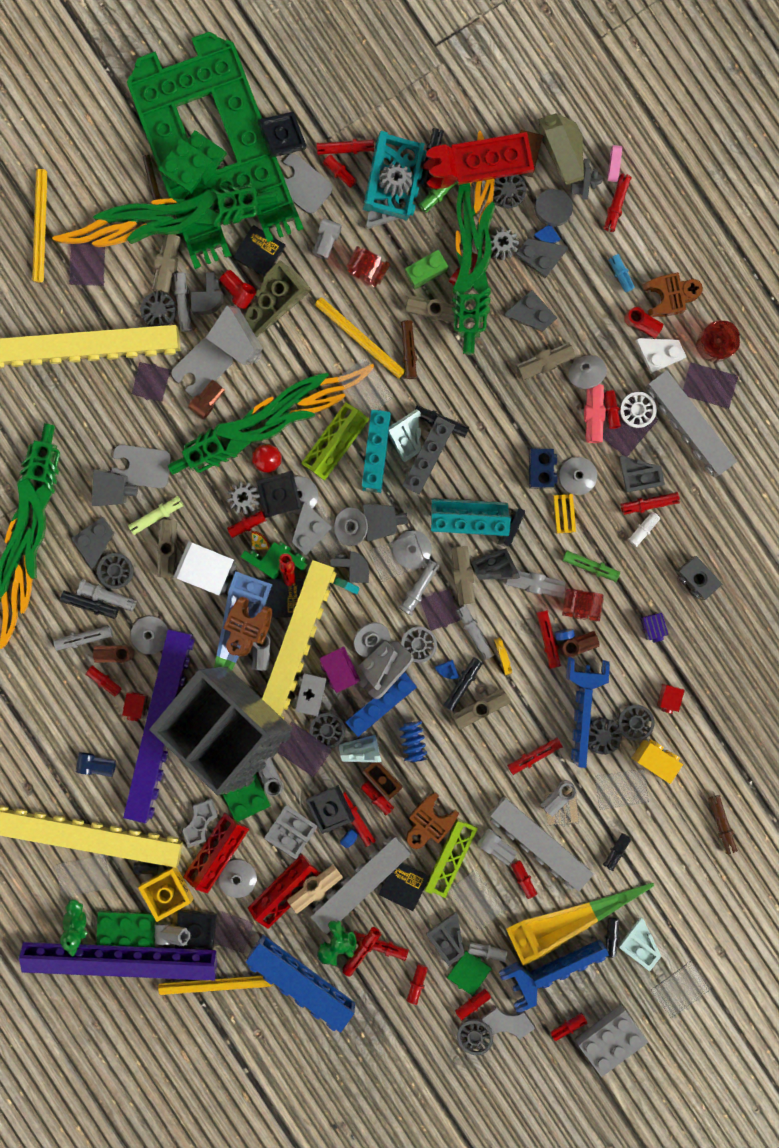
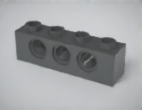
[402,416,455,495]

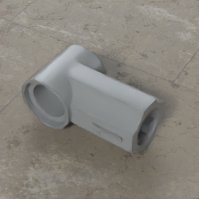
[312,218,342,260]
[252,634,271,670]
[259,757,284,796]
[540,780,576,817]
[477,828,518,865]
[155,921,190,946]

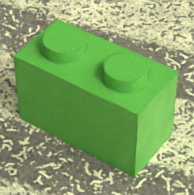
[405,250,448,290]

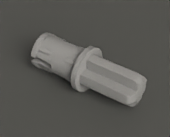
[468,942,507,962]

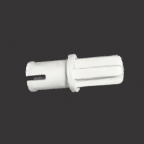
[628,512,660,547]

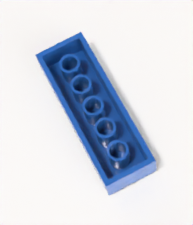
[245,934,355,1033]

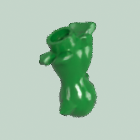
[60,900,88,956]
[317,921,356,966]

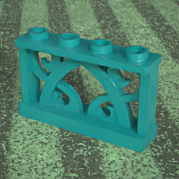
[362,131,426,221]
[362,410,391,493]
[431,498,511,536]

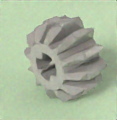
[379,163,412,198]
[489,227,519,261]
[227,482,260,514]

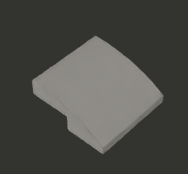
[264,805,318,860]

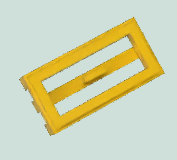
[553,494,576,534]

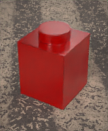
[657,684,685,714]
[122,692,149,721]

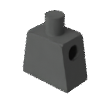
[92,469,138,506]
[363,504,408,542]

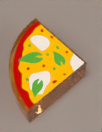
[251,531,271,550]

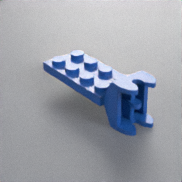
[566,657,610,768]
[499,939,609,1013]

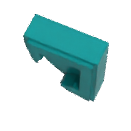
[333,577,360,594]

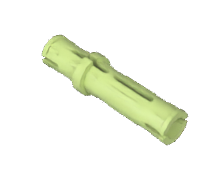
[128,496,184,535]

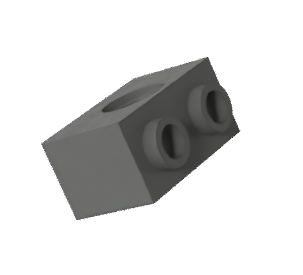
[676,556,723,600]

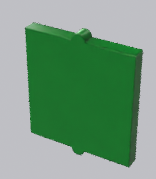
[447,950,492,996]

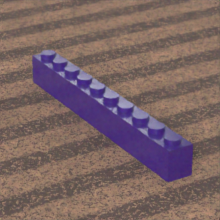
[123,629,195,823]
[19,942,217,981]

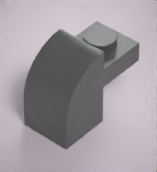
[191,272,224,315]
[331,551,369,583]

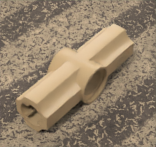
[287,864,343,914]

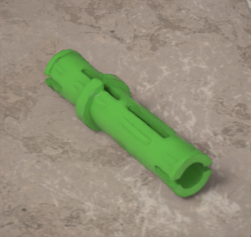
[418,182,458,213]
[562,550,620,583]

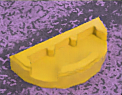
[493,637,512,676]

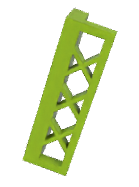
[301,402,370,481]
[424,818,478,898]

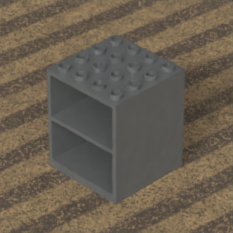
[149,667,293,796]

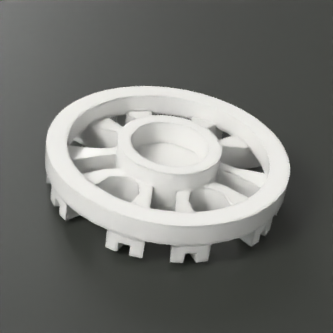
[620,392,657,428]

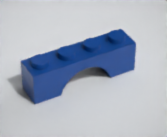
[346,672,417,737]

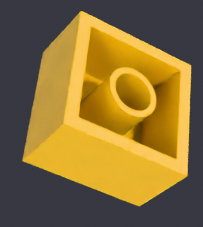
[631,739,683,784]
[138,867,194,922]

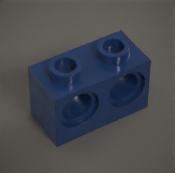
[529,449,557,489]

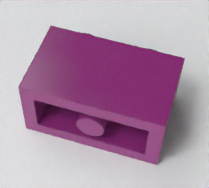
[319,646,361,693]

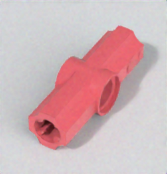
[584,384,605,443]

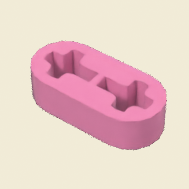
[607,145,622,182]

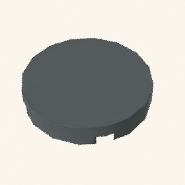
[534,189,573,227]

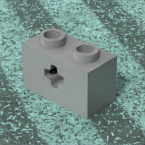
[293,673,327,716]

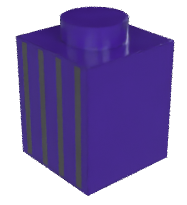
[640,613,668,643]

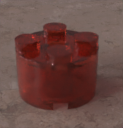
[346,246,391,288]
[696,321,740,363]
[562,589,604,622]

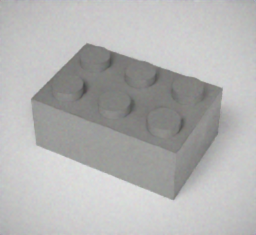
[575,1004,648,1077]

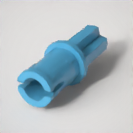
[608,254,635,293]

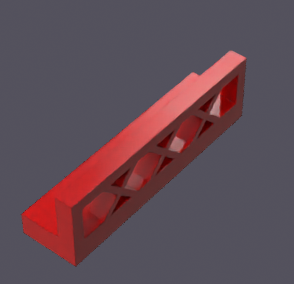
[183,813,249,894]
[248,854,321,929]

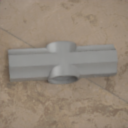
[506,570,566,598]

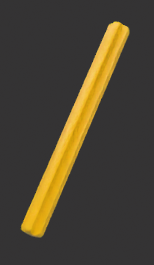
[32,169,47,283]
[315,297,405,378]
[158,975,273,995]

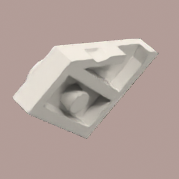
[636,338,686,374]

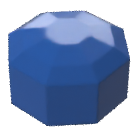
[340,829,358,848]

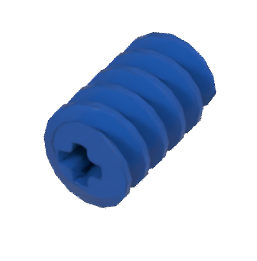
[399,721,428,762]

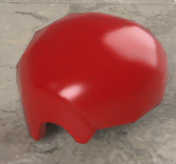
[251,444,282,473]

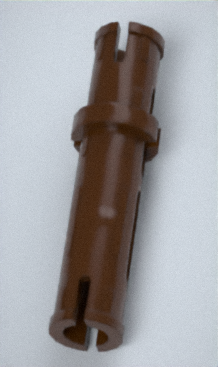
[401,320,417,379]
[708,795,738,854]

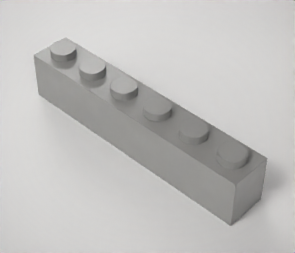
[646,370,737,477]
[489,796,594,892]
[311,836,412,934]

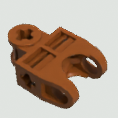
[642,272,703,317]
[223,596,272,657]
[406,792,459,849]

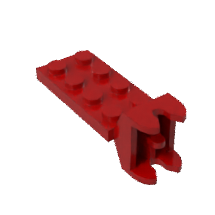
[423,132,534,189]

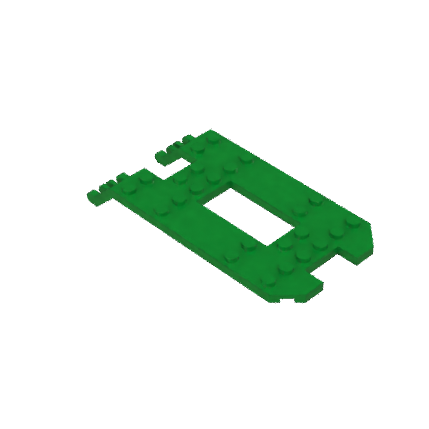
[127,32,304,269]

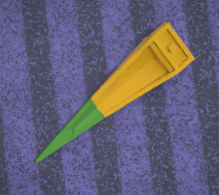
[506,883,655,966]

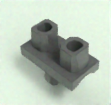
[571,158,603,200]

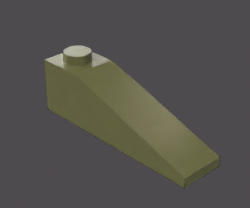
[538,113,584,185]
[244,260,312,338]

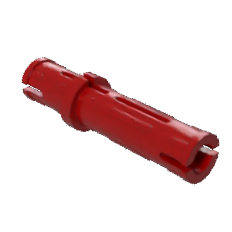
[317,139,374,155]
[603,173,632,232]
[621,492,680,515]
[279,554,296,586]
[536,610,561,669]
[507,737,563,775]
[343,792,376,847]
[341,927,381,977]
[354,931,409,961]

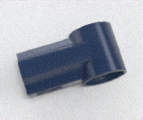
[75,752,116,777]

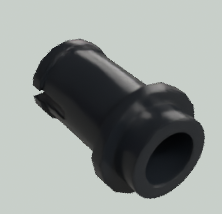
[134,861,158,876]

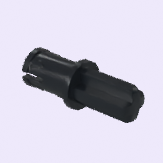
[603,833,631,871]
[604,917,620,958]

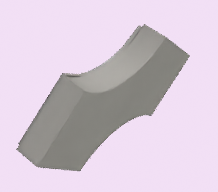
[182,798,218,848]
[481,1006,535,1040]

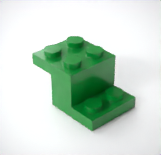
[158,130,227,194]
[241,541,308,579]

